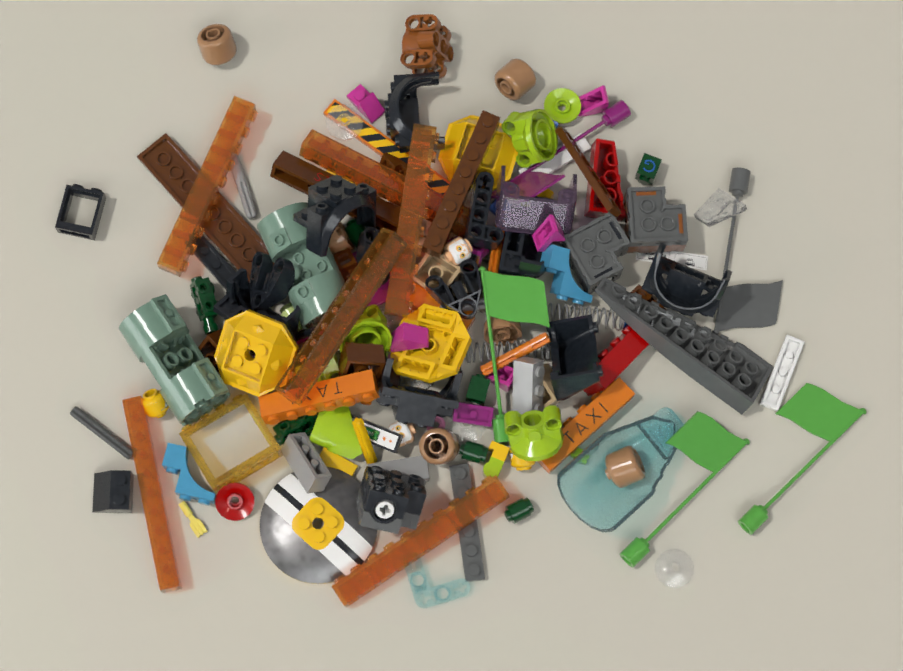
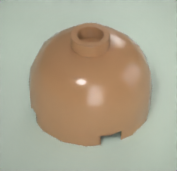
[329,221,355,255]
[484,316,522,346]

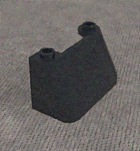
[546,314,603,401]

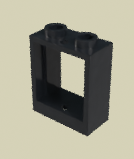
[55,184,106,241]

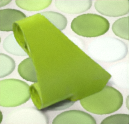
[309,406,362,460]

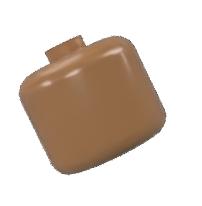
[197,24,237,65]
[494,59,536,101]
[419,428,459,465]
[605,445,645,488]

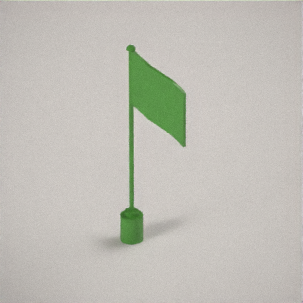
[478,266,550,443]
[738,383,867,535]
[620,411,750,568]

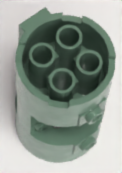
[257,202,356,330]
[119,294,231,426]

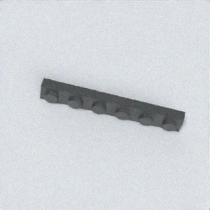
[449,463,485,582]

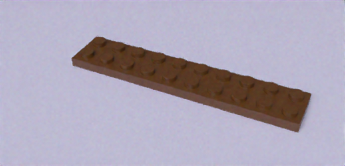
[137,133,274,282]

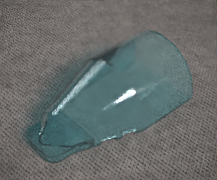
[557,407,684,532]

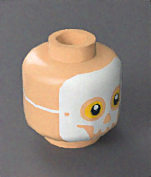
[443,237,473,265]
[389,421,417,447]

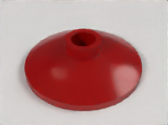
[215,482,255,521]

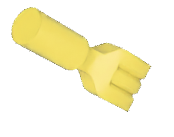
[179,501,208,538]

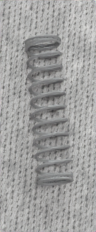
[547,302,625,329]
[466,340,550,363]

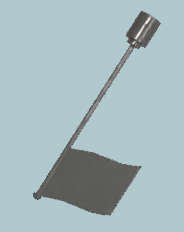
[712,167,783,335]

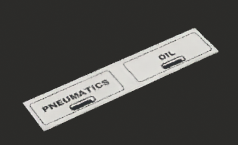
[636,251,708,270]

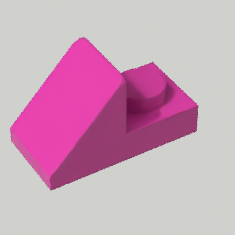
[347,84,385,124]
[532,215,566,252]

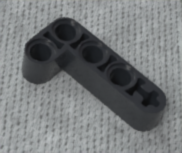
[464,172,504,250]

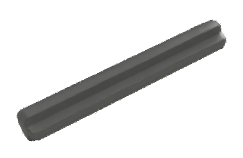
[70,406,135,459]

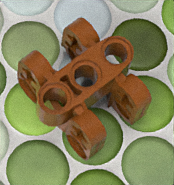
[400,14,454,79]

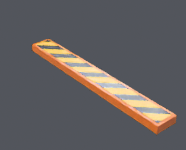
[323,99,450,200]

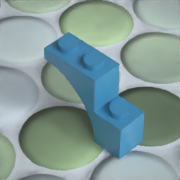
[540,244,593,305]
[162,443,216,506]

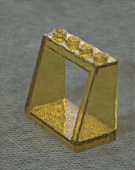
[179,394,283,495]

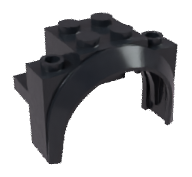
[384,71,445,158]
[293,175,377,257]
[498,196,555,279]
[641,242,732,318]
[213,268,301,354]
[376,352,463,428]

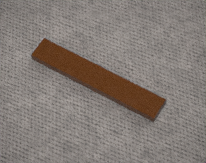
[555,126,621,217]

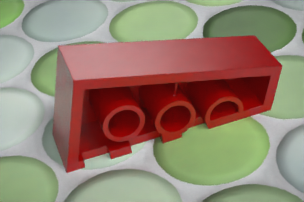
[584,138,626,222]
[583,325,649,396]

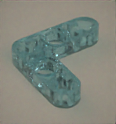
[403,552,470,609]

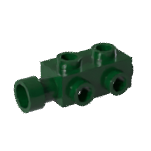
[190,276,220,335]
[273,412,319,446]

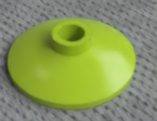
[544,88,581,124]

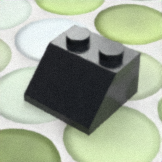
[92,470,134,513]

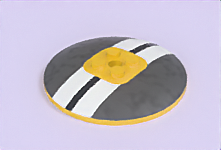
[260,467,377,584]

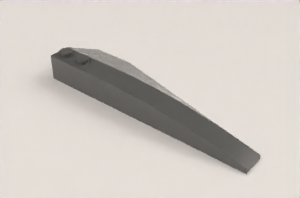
[594,277,773,415]

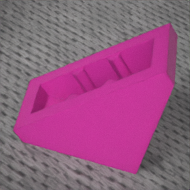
[578,85,609,117]
[391,322,429,352]
[487,366,513,392]

